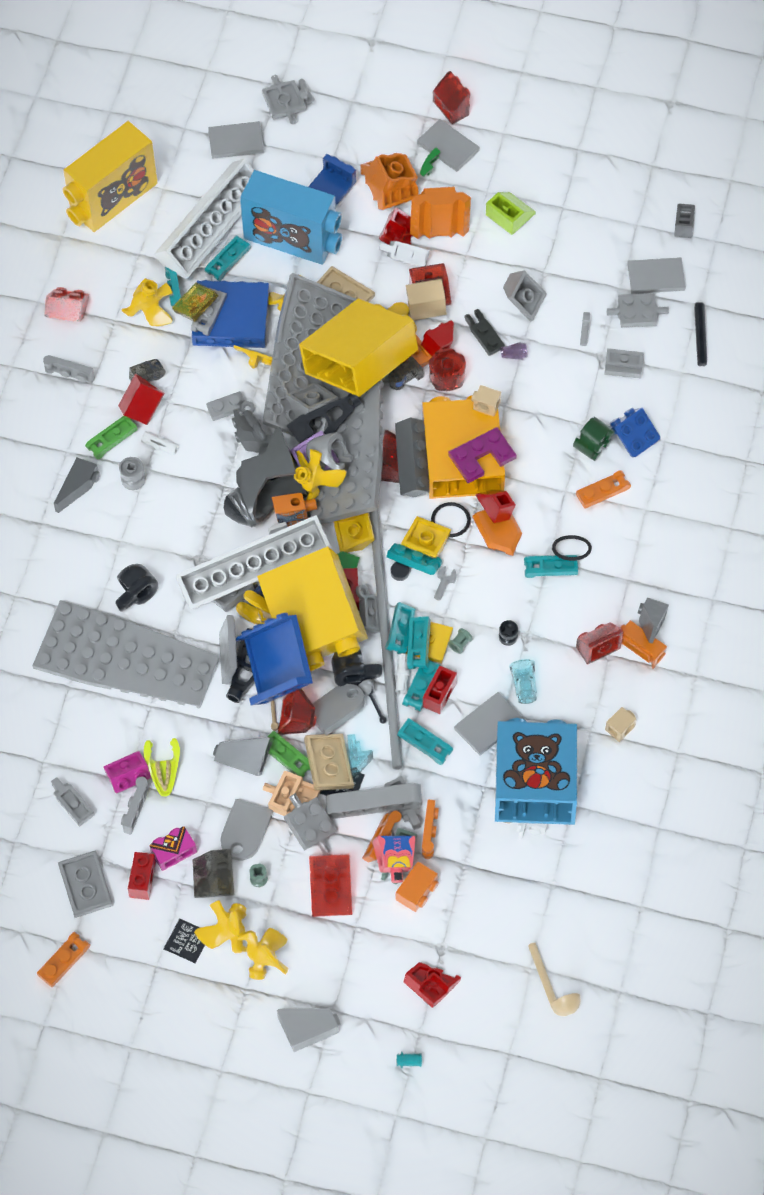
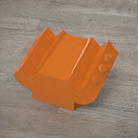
[361,153,418,210]
[410,187,471,239]

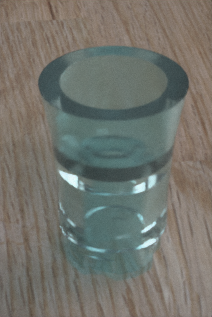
[509,659,537,704]

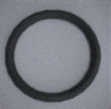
[431,502,471,538]
[552,535,592,561]

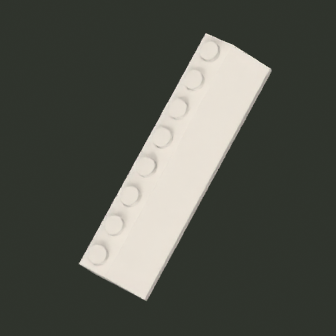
[154,158,254,279]
[176,515,332,610]

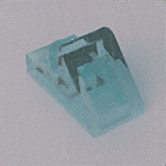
[347,734,373,778]

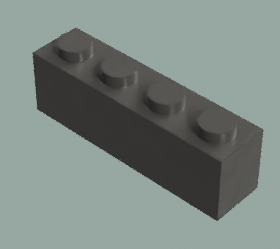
[395,417,430,498]

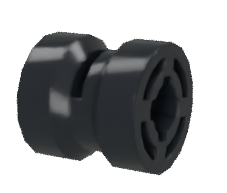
[498,620,518,646]

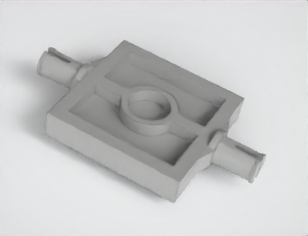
[262,74,306,124]
[606,293,669,328]
[283,793,337,855]

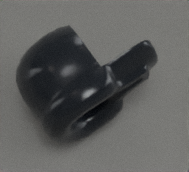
[115,563,158,612]
[331,649,383,687]

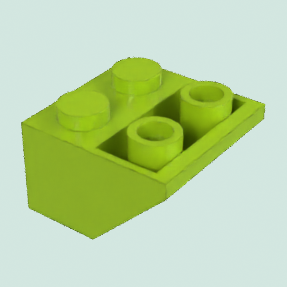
[486,192,536,235]

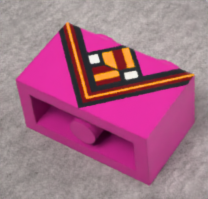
[149,826,197,872]

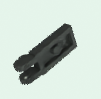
[464,309,505,356]

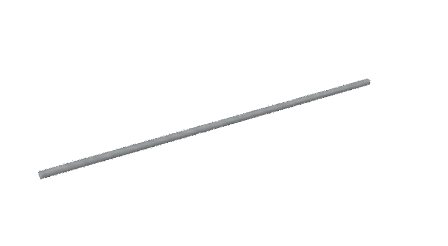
[369,510,402,770]

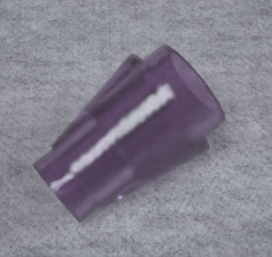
[501,342,528,360]

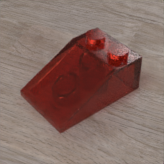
[309,852,353,917]

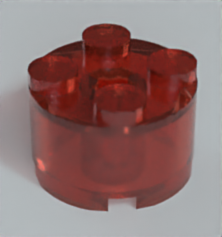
[429,348,466,391]

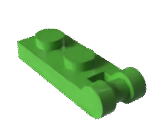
[85,416,138,459]
[267,730,310,778]

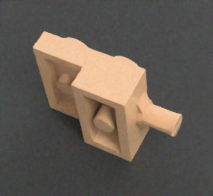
[262,770,321,816]

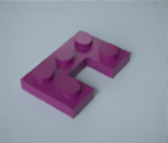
[448,427,517,483]

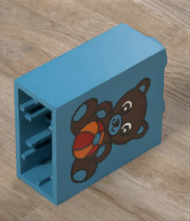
[240,170,343,265]
[495,718,577,825]

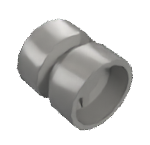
[119,456,145,491]

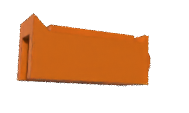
[617,620,667,670]

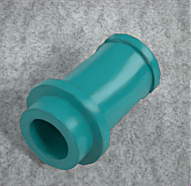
[396,1052,422,1068]

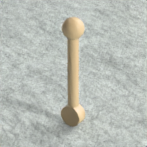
[270,701,279,731]

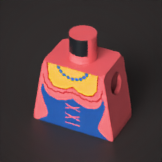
[373,836,415,883]

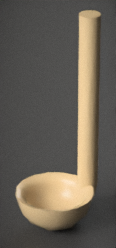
[528,943,581,1016]

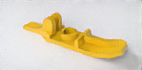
[233,345,272,369]

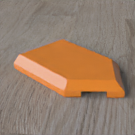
[472,510,522,556]

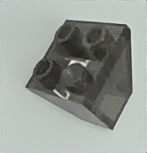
[192,849,235,898]

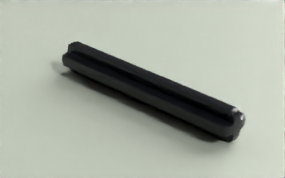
[694,302,707,366]

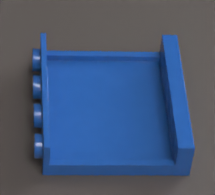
[192,280,270,348]
[236,613,313,706]

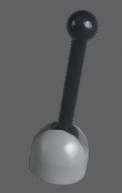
[358,679,387,724]

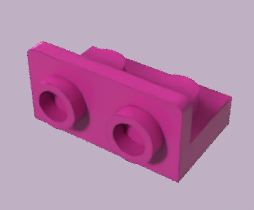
[103,751,151,794]

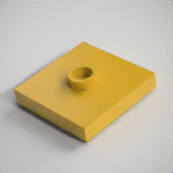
[405,622,453,664]

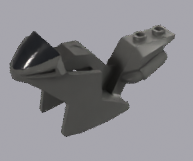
[223,409,308,528]

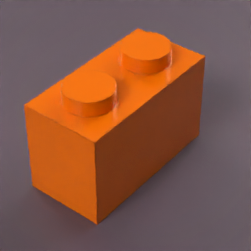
[395,861,439,912]

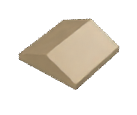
[405,279,446,320]

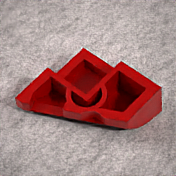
[379,207,412,245]
[403,962,461,1008]

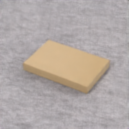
[317,266,375,302]
[304,733,354,790]

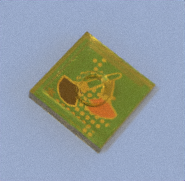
[172,283,219,322]

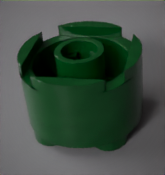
[573,416,615,461]

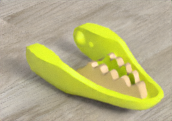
[143,738,180,797]

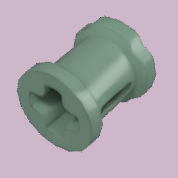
[448,628,473,654]
[249,863,268,888]

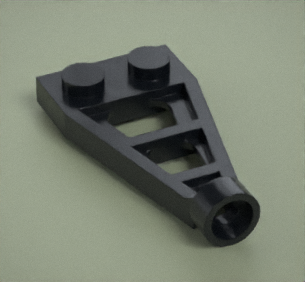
[286,393,362,444]
[226,628,255,703]

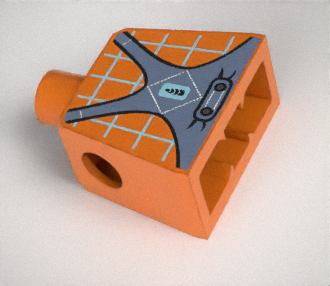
[272,493,317,527]

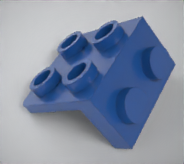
[308,154,356,205]
[609,407,660,458]

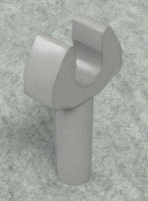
[298,79,315,106]
[580,312,591,347]
[434,566,456,600]

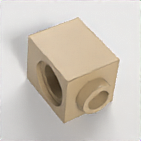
[471,385,502,416]
[605,707,637,742]

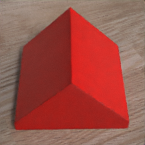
[118,374,165,425]

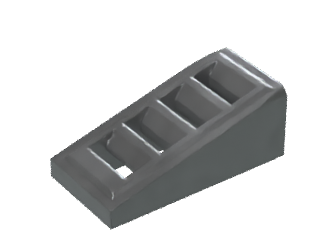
[674,203,695,238]

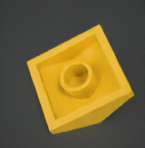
[333,512,375,553]
[401,516,451,558]

